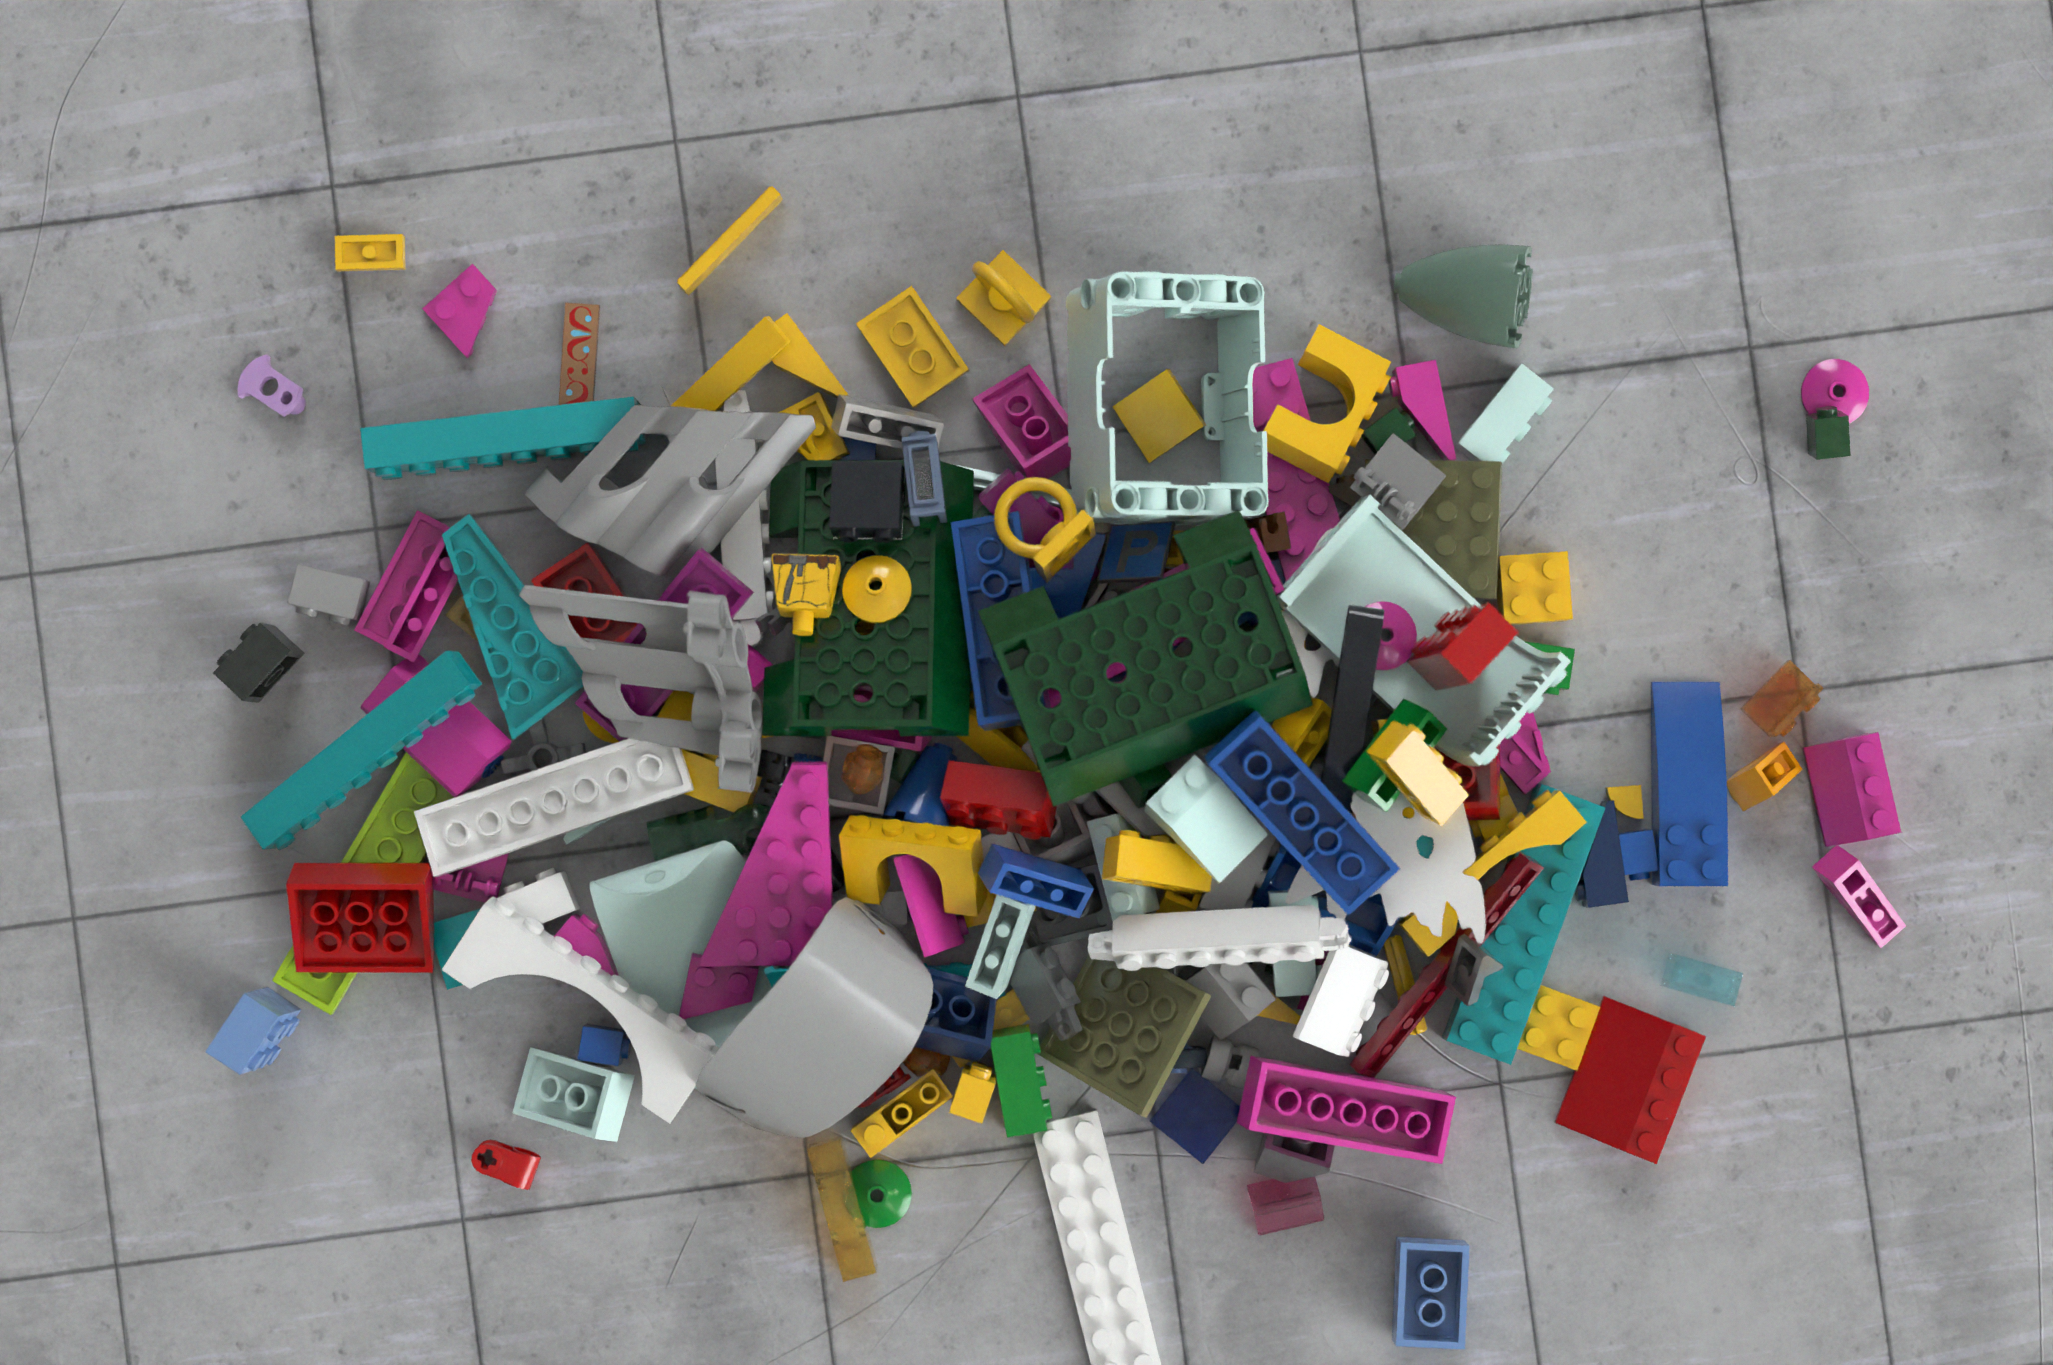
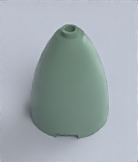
[1394,244,1533,349]

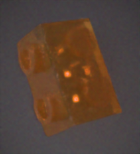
[1740,660,1823,737]

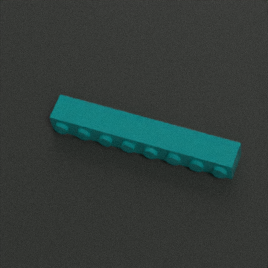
[241,651,482,850]

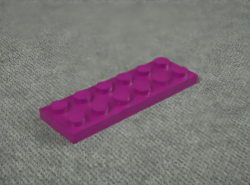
[575,548,754,742]

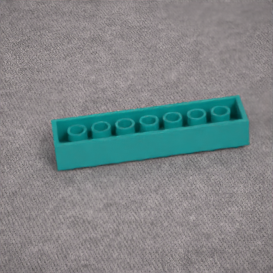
[360,396,646,480]
[1442,784,1606,1065]

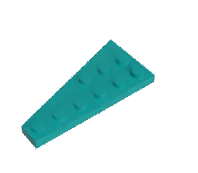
[442,514,584,740]

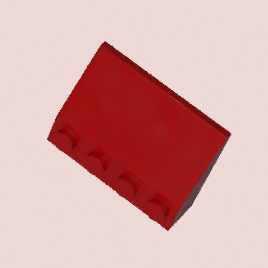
[286,863,434,973]
[1554,996,1706,1164]

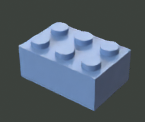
[205,987,301,1075]
[1392,1237,1470,1350]

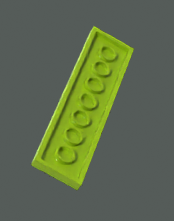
[272,752,454,1015]

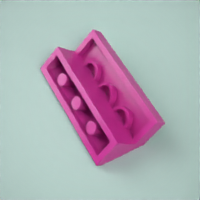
[354,510,458,662]
[360,654,512,798]

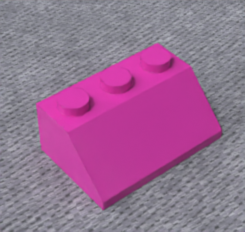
[1802,732,1901,847]
[893,854,969,957]

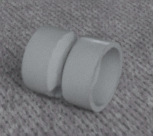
[1201,1035,1260,1090]

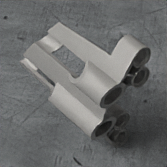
[519,585,763,793]

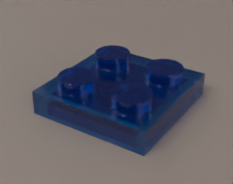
[1149,1068,1240,1164]

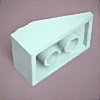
[1144,755,1268,884]
[512,1047,635,1142]

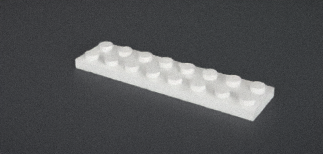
[414,739,694,877]
[1033,1109,1161,1365]

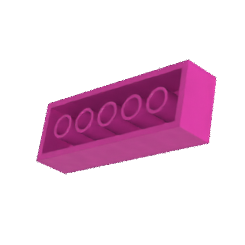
[1237,1055,1456,1164]

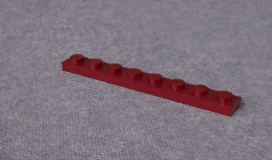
[1349,852,1544,1078]

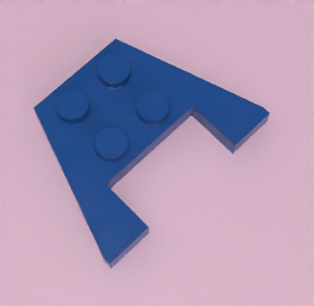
[1030,532,1105,619]

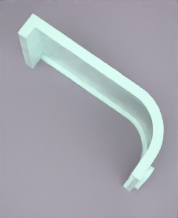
[1276,495,1571,766]

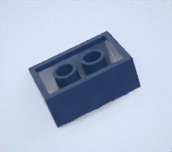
[914,967,997,1062]

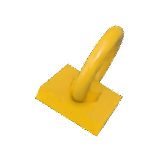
[956,250,1052,346]
[994,477,1096,583]

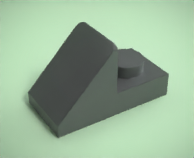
[1444,934,1504,1006]

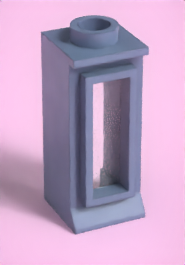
[901,431,947,527]

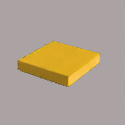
[1112,369,1206,463]

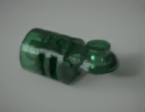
[646,803,771,862]

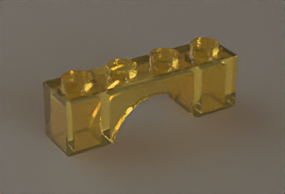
[807,1136,878,1282]

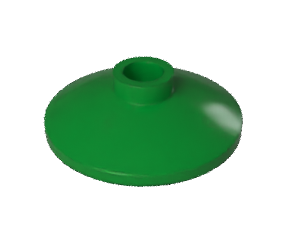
[844,1159,912,1228]

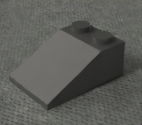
[1029,863,1113,946]

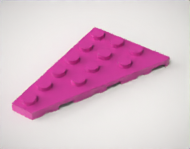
[700,761,833,967]

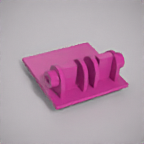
[432,853,509,903]

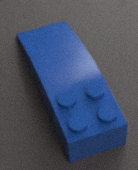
[951,511,1051,731]
[1651,682,1728,886]
[1203,710,1400,916]

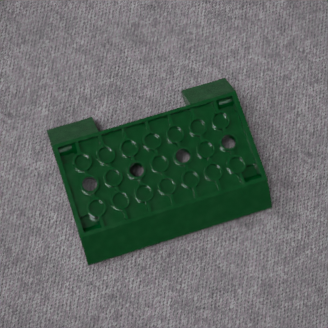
[762,460,974,736]
[978,510,1313,807]

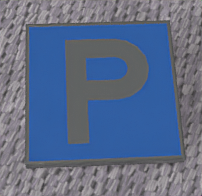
[1097,521,1176,584]

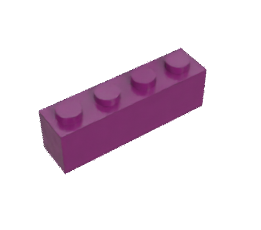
[978,468,1101,582]

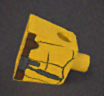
[772,554,841,636]

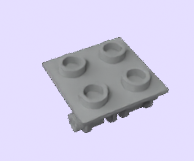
[1350,433,1446,530]

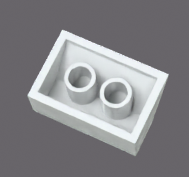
[1292,945,1389,1057]

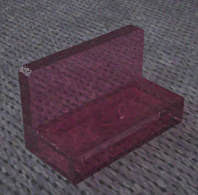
[1247,1176,1324,1235]

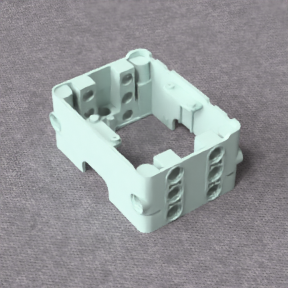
[1066,271,1269,525]

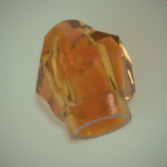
[841,744,884,795]
[902,1047,950,1077]

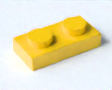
[335,234,406,271]

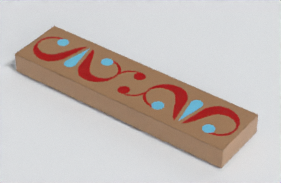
[558,303,600,405]

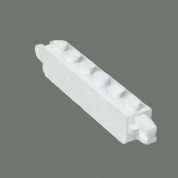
[715,390,774,647]
[1088,905,1351,971]

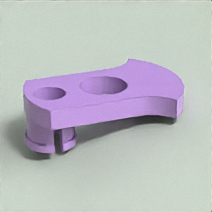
[238,355,306,417]

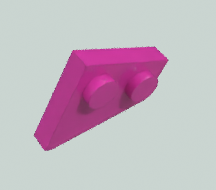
[422,263,497,358]
[1500,711,1551,794]
[679,953,759,1019]

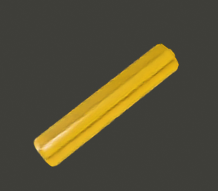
[1383,935,1427,1035]

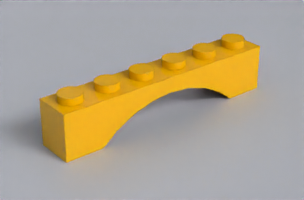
[1398,790,1587,957]

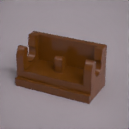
[1244,512,1291,554]

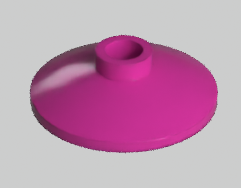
[1801,359,1869,423]
[1365,601,1417,671]

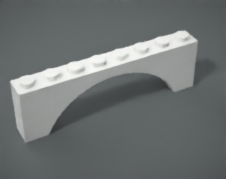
[442,896,719,1124]

